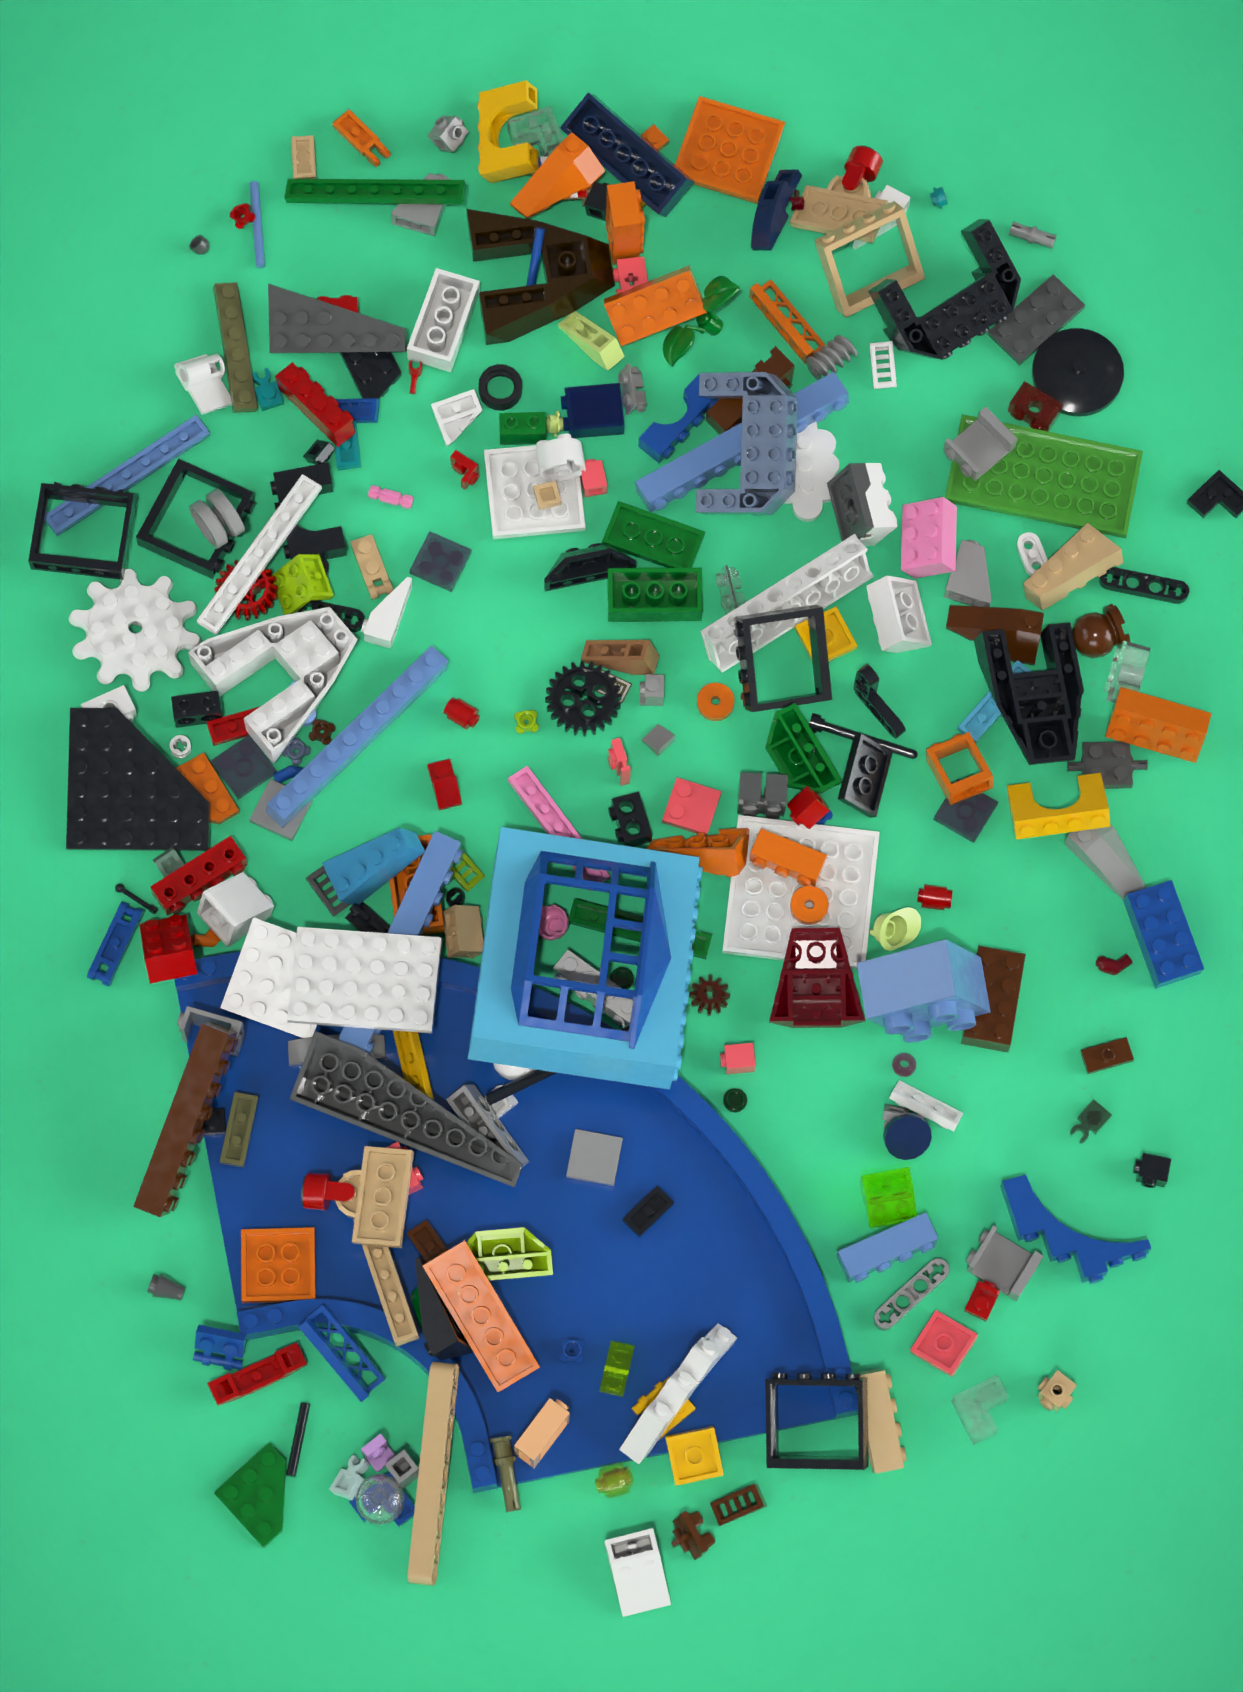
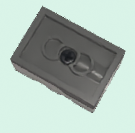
[827,463,898,546]

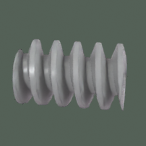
[806,335,858,380]

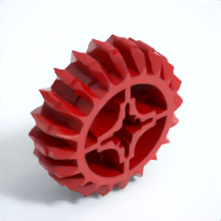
[214,560,278,621]

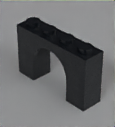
[270,462,347,560]

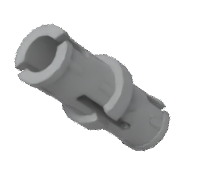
[1009,221,1057,249]

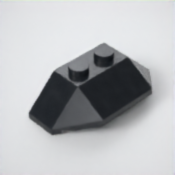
[544,543,636,592]

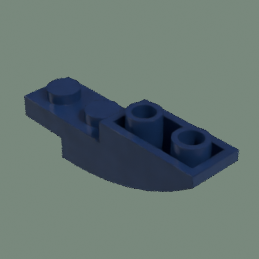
[751,169,802,251]

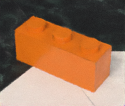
[749,828,827,886]

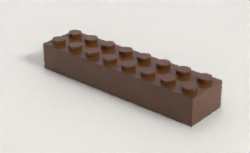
[133,1022,239,1217]

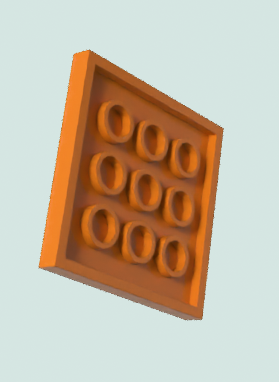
[675,96,785,204]

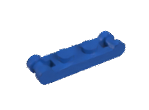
[87,901,145,987]

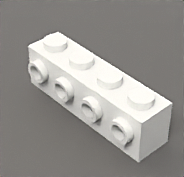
[553,950,633,1028]

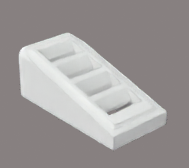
[869,341,897,389]

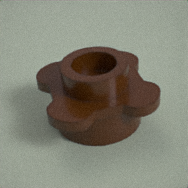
[309,719,335,745]

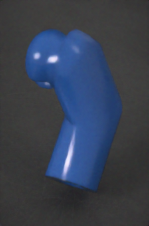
[273,765,303,783]

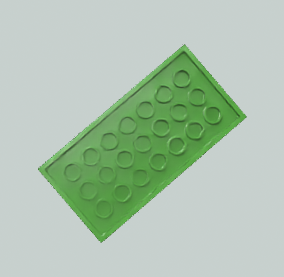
[945,414,1143,538]

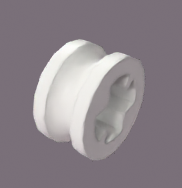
[170,735,191,759]

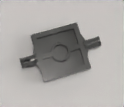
[1067,742,1148,789]

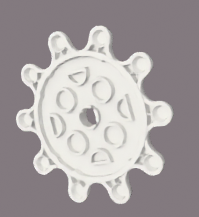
[69,569,201,692]

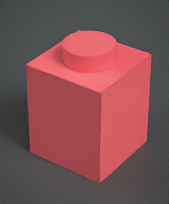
[580,459,607,498]
[720,1043,756,1075]

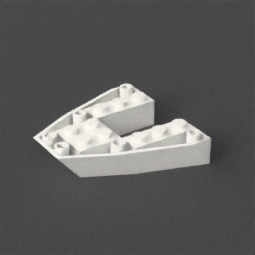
[188,607,358,764]

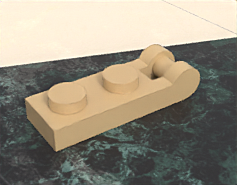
[350,534,393,600]

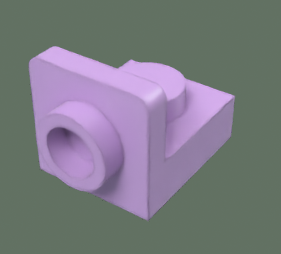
[361,1434,395,1472]

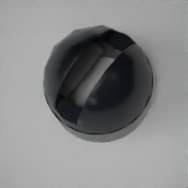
[446,888,465,907]

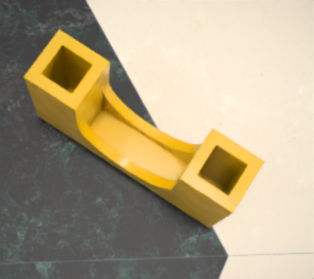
[477,80,539,183]
[1007,773,1110,840]

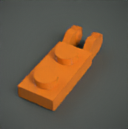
[332,109,391,167]

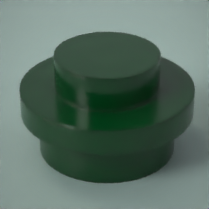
[610,967,634,989]
[723,1088,747,1113]

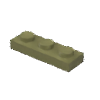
[220,1092,259,1168]

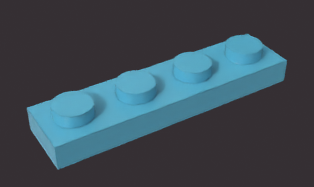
[957,660,1032,744]

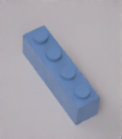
[836,1212,938,1283]

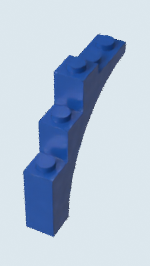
[1000,1174,1151,1284]

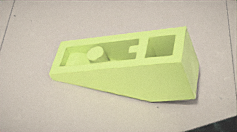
[558,311,625,371]

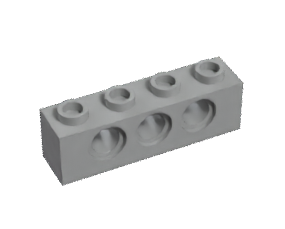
[446,1084,529,1167]

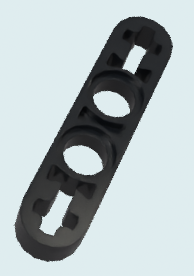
[1099,567,1189,604]

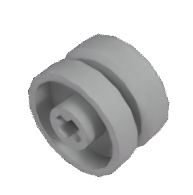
[189,488,245,549]

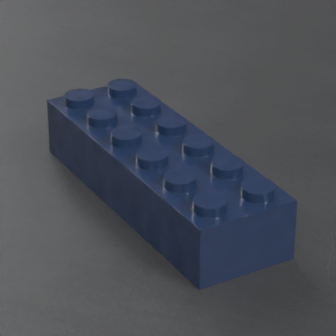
[560,92,694,217]

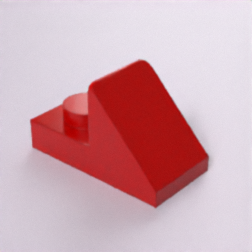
[427,759,462,811]

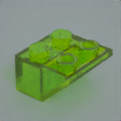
[859,1167,917,1229]

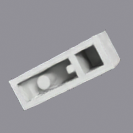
[361,577,412,649]

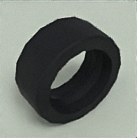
[479,364,522,411]

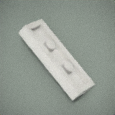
[889,1080,964,1132]

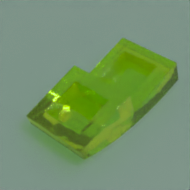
[599,1341,635,1397]

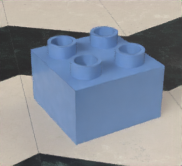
[857,939,991,1042]

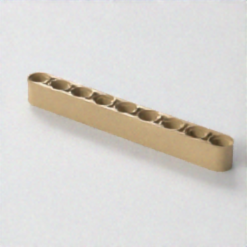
[408,1362,459,1586]

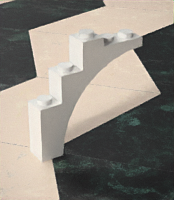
[619,1324,737,1464]

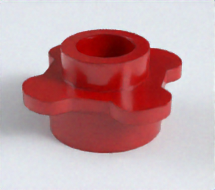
[230,203,256,229]

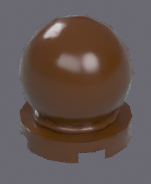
[1072,604,1131,659]

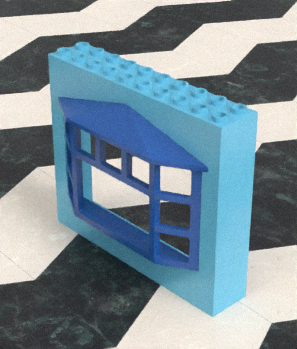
[468,827,703,1090]

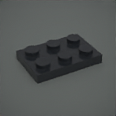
[838,733,893,818]

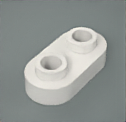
[1016,532,1048,576]

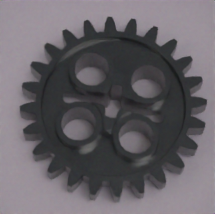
[545,661,622,736]

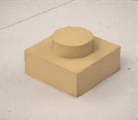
[533,481,561,510]

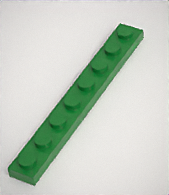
[284,179,466,204]

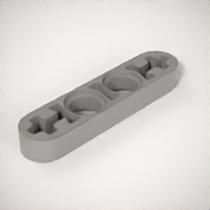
[873,1258,949,1331]

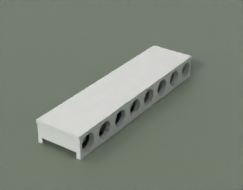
[700,534,874,673]

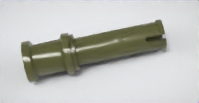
[490,1435,521,1512]

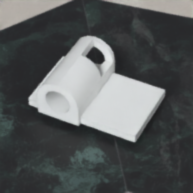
[174,354,232,415]

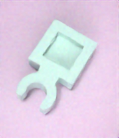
[329,1455,369,1500]

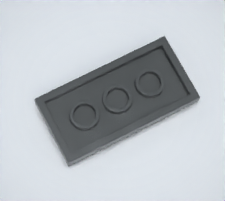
[987,274,1085,366]

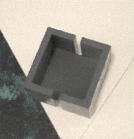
[737,772,788,819]

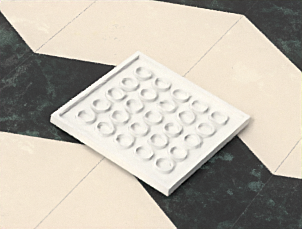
[722,815,880,969]

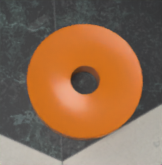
[697,683,734,721]
[790,886,829,925]

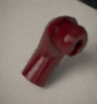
[1096,954,1133,975]

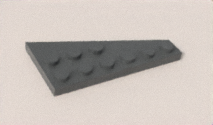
[268,284,407,353]

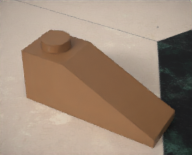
[581,640,660,675]

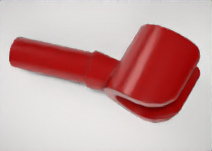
[409,360,422,394]

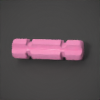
[368,485,414,509]

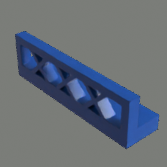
[298,1304,386,1402]

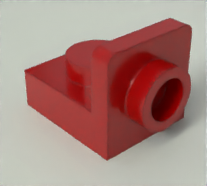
[450,450,479,490]
[964,1280,1000,1322]

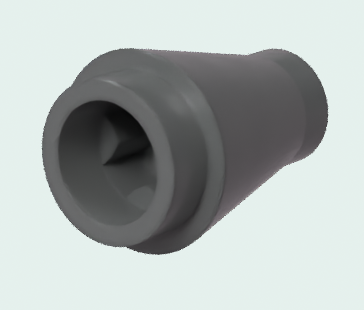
[147,1274,185,1301]

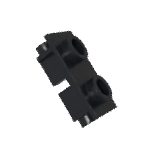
[345,902,390,933]

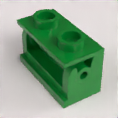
[499,412,546,445]

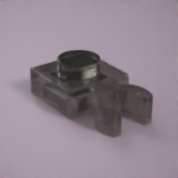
[1070,1099,1112,1144]

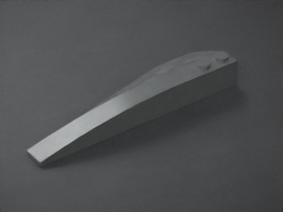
[289,1031,523,1187]

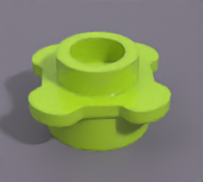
[514,710,539,734]

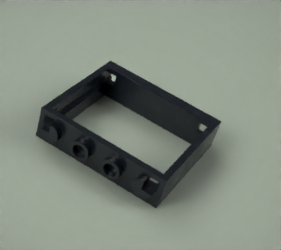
[136,459,256,579]
[28,482,136,580]
[733,605,832,712]
[765,1372,869,1470]

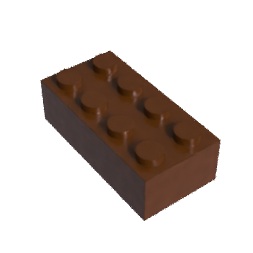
[961,946,1026,1053]

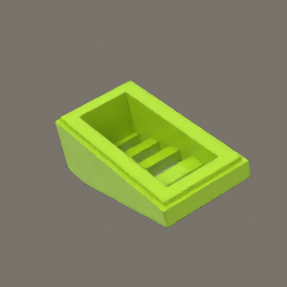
[451,849,485,892]

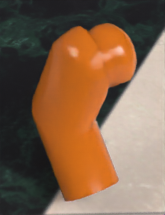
[191,929,220,947]

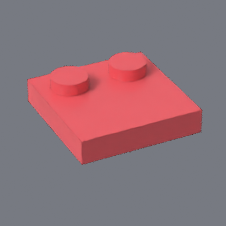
[662,777,722,836]
[910,1310,978,1377]

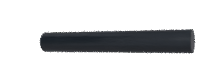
[286,1403,310,1477]

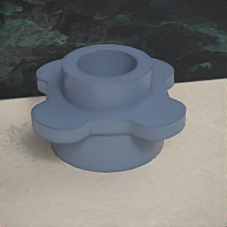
[282,738,310,765]

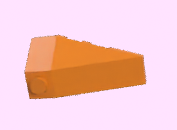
[510,132,605,219]
[646,828,750,877]

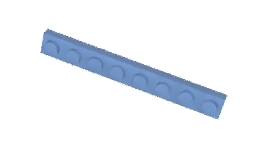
[46,415,210,537]

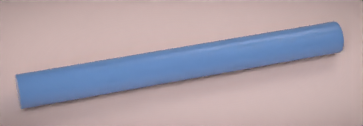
[249,181,265,268]

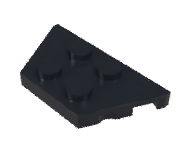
[339,352,401,400]

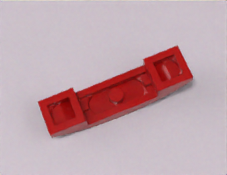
[207,1342,307,1406]

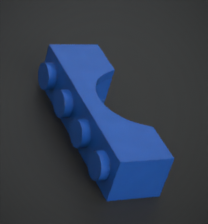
[638,374,719,463]

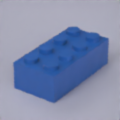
[1123,880,1204,989]

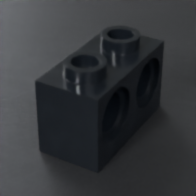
[171,691,222,728]
[608,791,652,847]

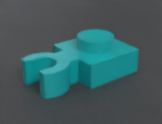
[253,368,284,411]

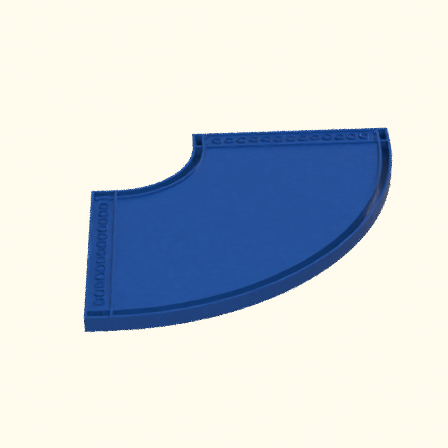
[174,951,858,1493]

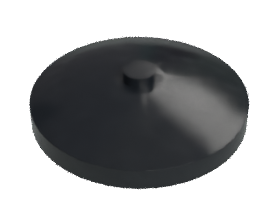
[1032,328,1124,417]

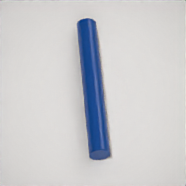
[526,227,545,286]

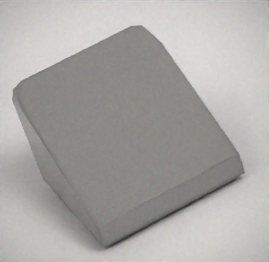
[641,724,675,756]

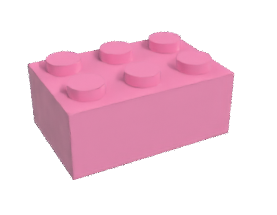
[901,497,957,579]

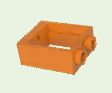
[926,732,993,805]

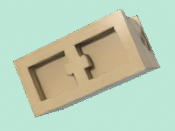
[442,905,484,959]

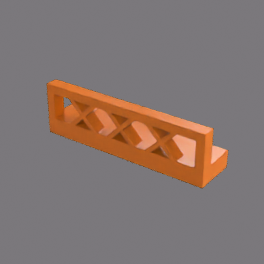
[749,280,826,364]

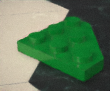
[214,1443,286,1548]

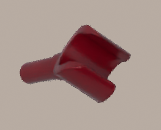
[789,190,805,210]

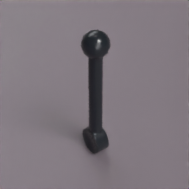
[115,884,158,914]

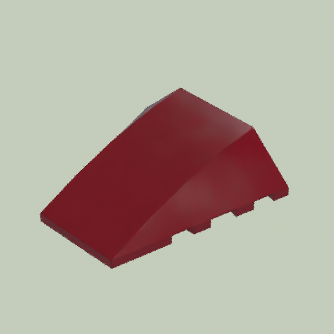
[769,928,866,1028]

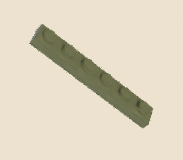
[213,282,257,413]

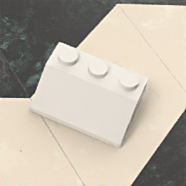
[866,576,932,653]

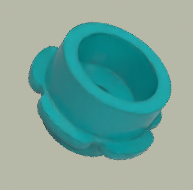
[930,187,948,209]

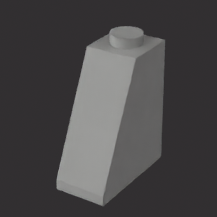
[391,173,451,237]
[944,540,992,607]

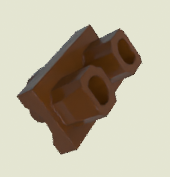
[671,1511,715,1560]

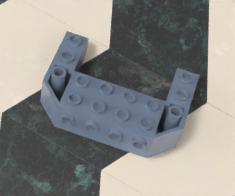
[696,372,798,516]

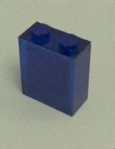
[560,383,624,439]

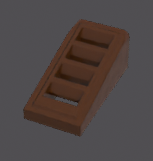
[710,1484,767,1526]

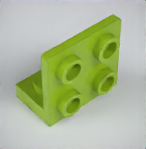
[272,554,334,615]

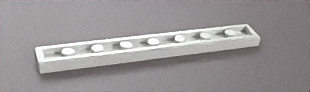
[196,474,322,635]

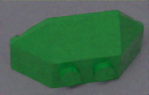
[765,703,842,794]

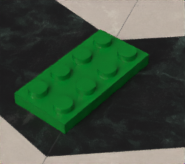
[602,501,705,568]

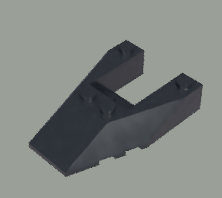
[974,623,1084,765]

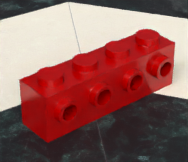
[275,362,355,447]
[150,835,247,916]

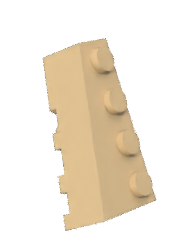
[1023,523,1123,611]
[856,1368,907,1474]

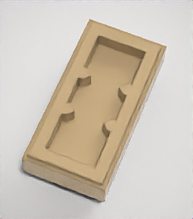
[291,135,316,179]

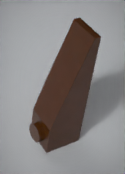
[946,605,1044,666]

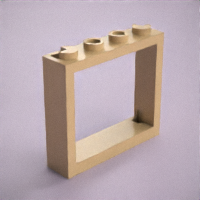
[814,201,925,317]

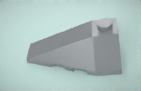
[1065,824,1147,900]

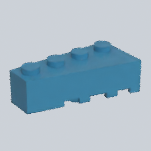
[322,828,425,905]

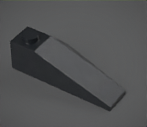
[415,1257,473,1360]

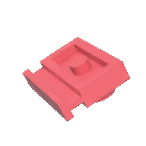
[607,738,631,786]

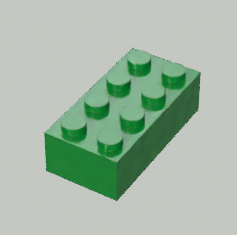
[607,568,702,622]

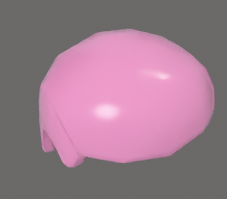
[538,904,569,941]

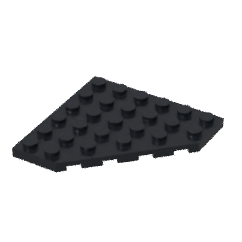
[66,708,211,851]

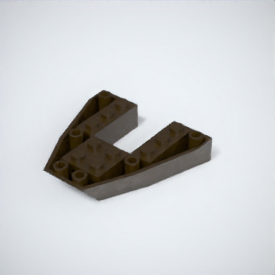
[467,209,615,345]

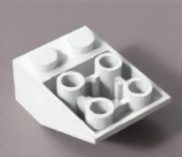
[604,1528,671,1617]

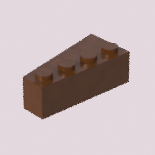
[706,346,794,435]

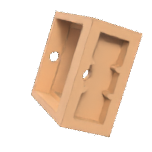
[514,1398,570,1468]

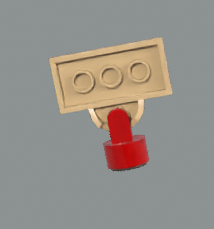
[789,146,889,243]
[301,1146,414,1248]

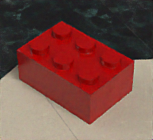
[139,914,197,984]

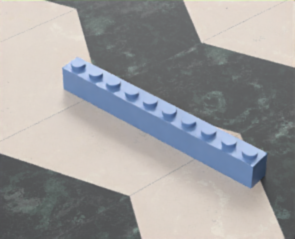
[635,372,849,512]
[266,645,449,828]
[338,831,463,1055]

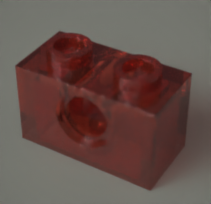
[1008,381,1063,432]

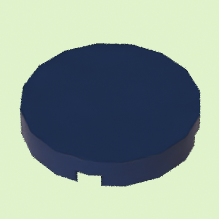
[883,1113,932,1160]

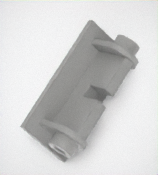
[618,363,647,415]

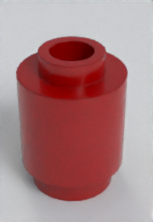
[443,697,480,730]
[917,884,952,911]

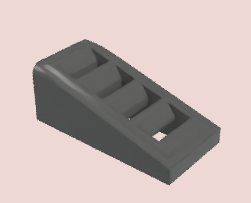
[305,866,351,917]

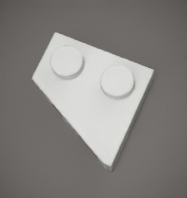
[431,389,482,447]

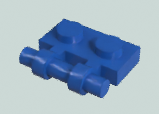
[193,1324,246,1371]

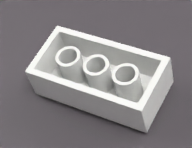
[407,268,480,372]

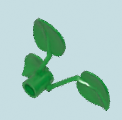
[663,276,740,367]

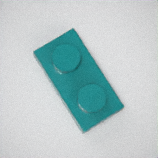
[335,421,361,471]

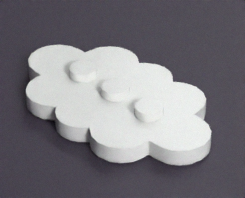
[783,422,839,522]

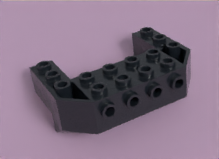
[868,219,1021,360]

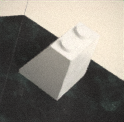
[197,872,274,947]

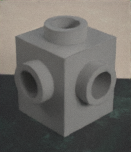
[427,115,469,152]

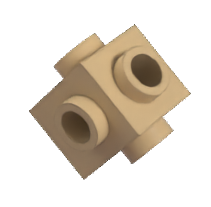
[1038,1370,1077,1412]

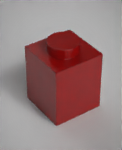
[787,786,830,829]

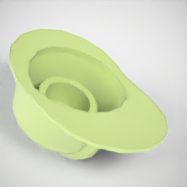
[869,907,921,951]

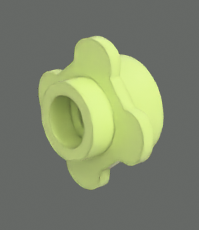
[546,411,563,437]

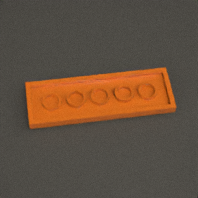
[422,1240,540,1392]

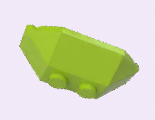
[467,1227,553,1281]

